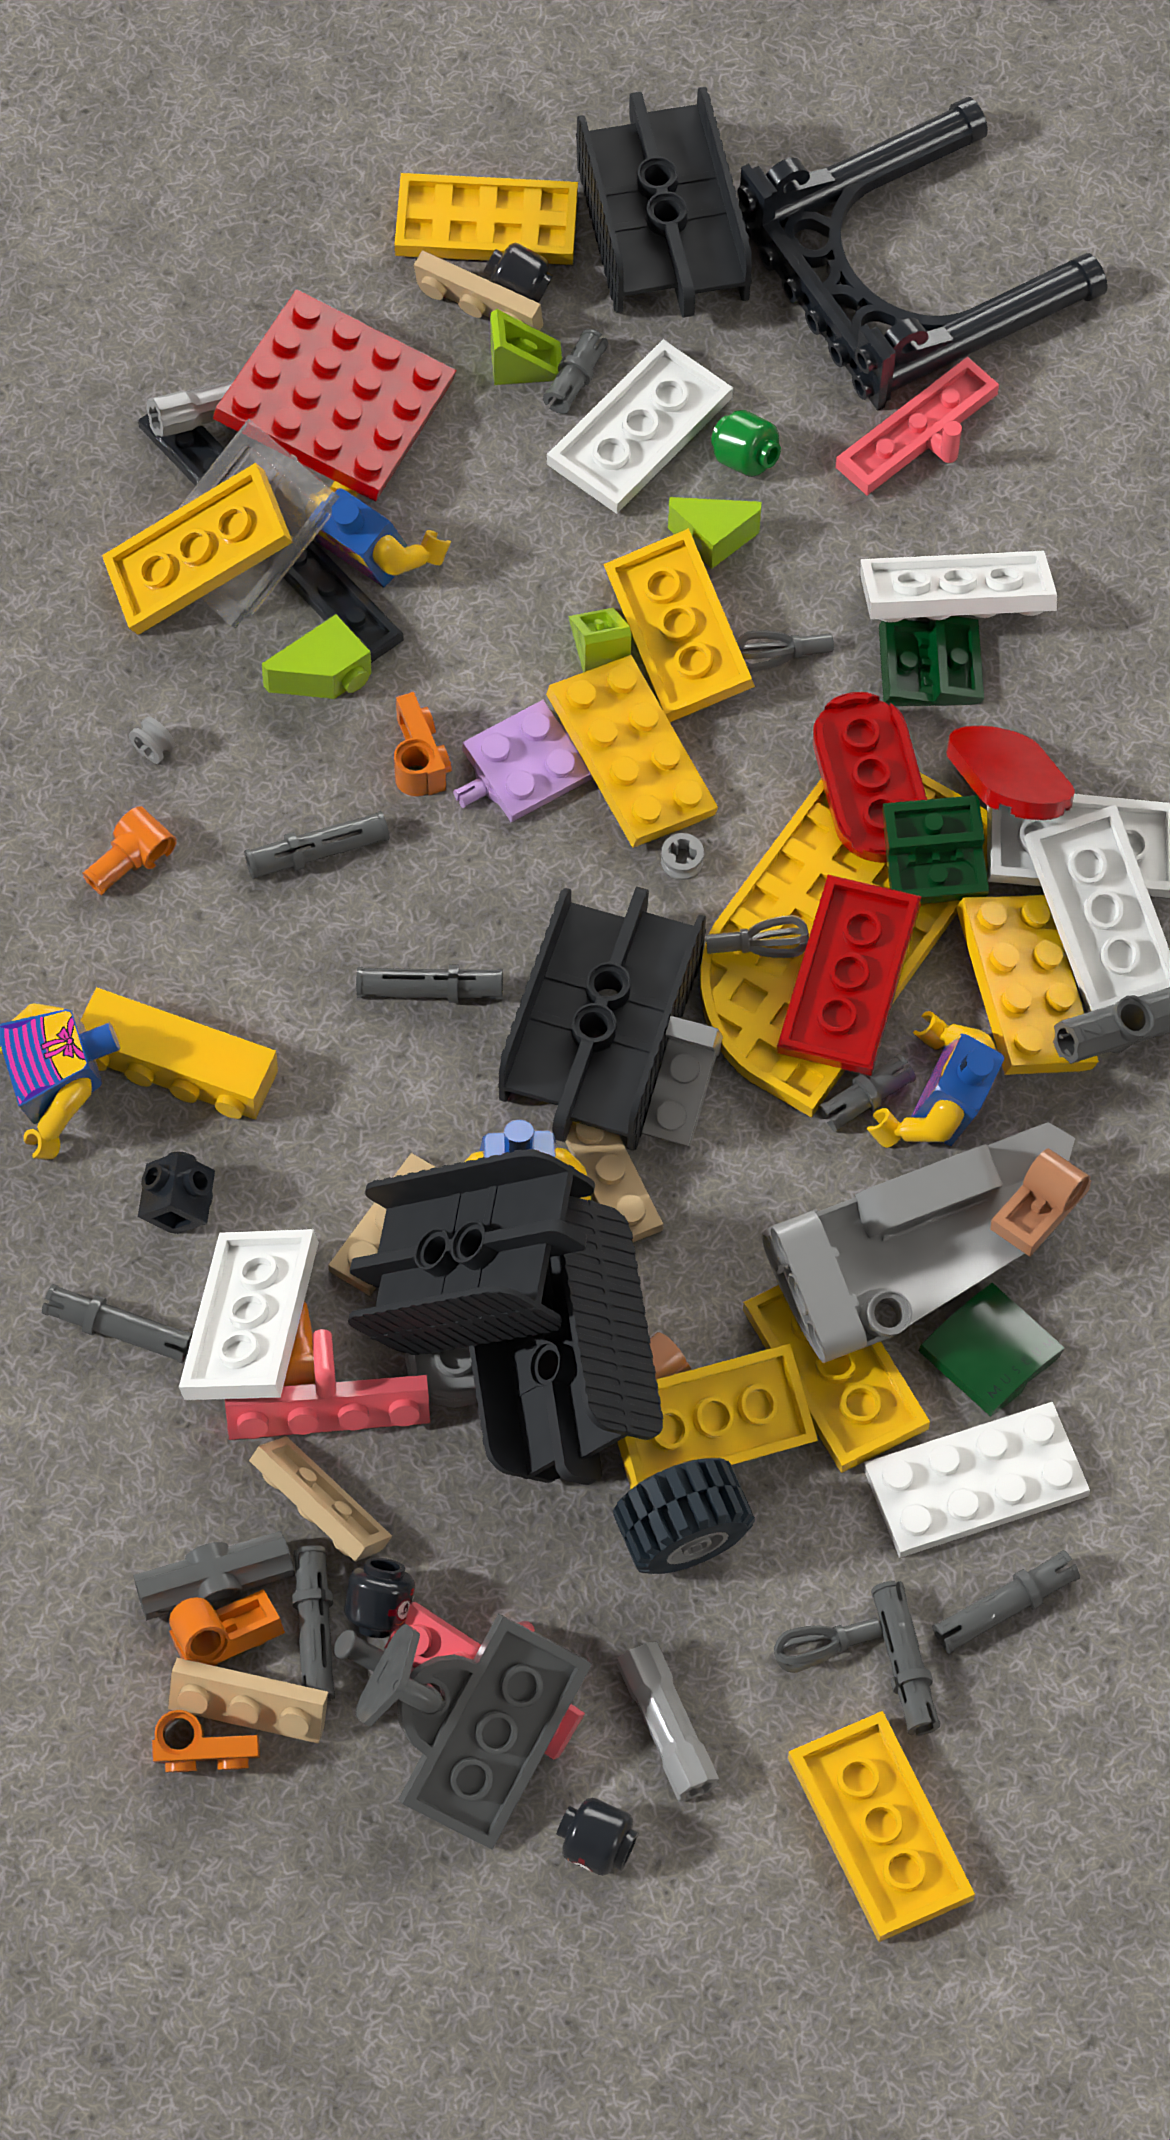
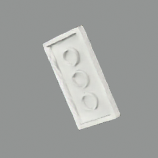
[547,339,733,514]
[860,551,1057,622]
[987,794,1170,898]
[1024,804,1170,1012]
[179,1229,319,1400]
[863,1402,1090,1558]

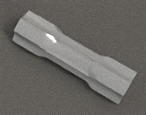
[146,380,234,437]
[617,1642,719,1802]

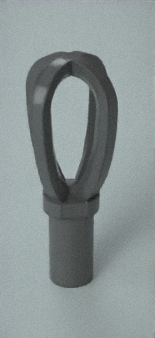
[737,630,834,672]
[706,915,809,958]
[774,1618,882,1673]

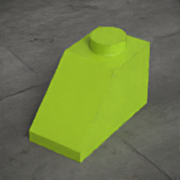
[262,614,372,699]

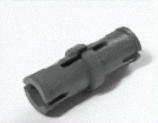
[543,329,608,414]
[818,1054,916,1132]

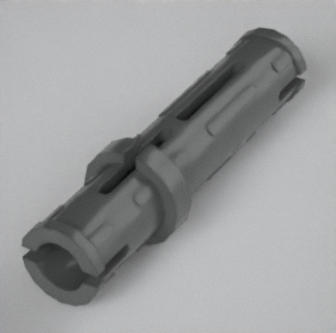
[244,811,390,879]
[356,964,503,1003]
[42,1284,193,1364]
[292,1545,335,1701]
[932,1550,1080,1654]
[871,1581,940,1736]

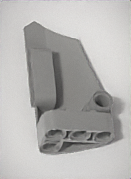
[761,1122,1075,1363]

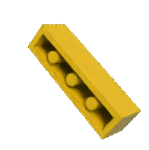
[80,987,278,1120]

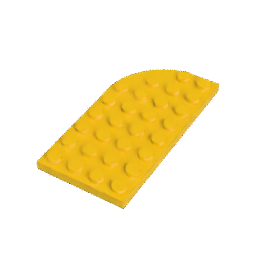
[700,772,987,1118]

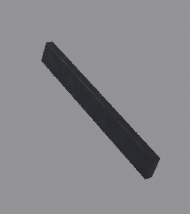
[138,414,404,663]

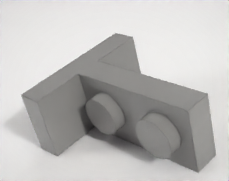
[642,1016,723,1147]

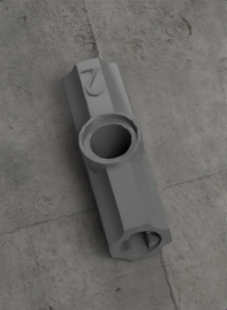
[1053,987,1170,1064]
[133,1531,294,1621]

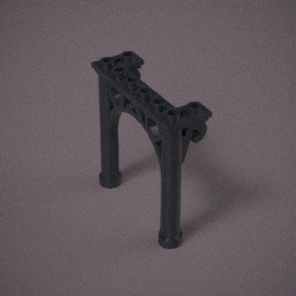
[737,97,1108,411]

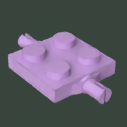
[453,700,592,822]

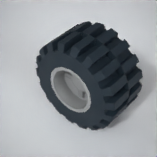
[613,1458,755,1574]

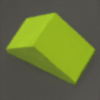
[490,309,562,385]
[668,497,762,569]
[568,608,631,672]

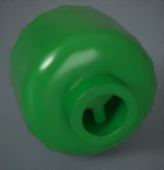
[711,410,781,477]

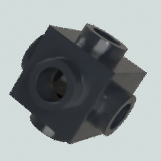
[138,1151,215,1234]

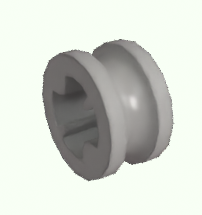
[129,717,176,764]
[661,833,704,880]

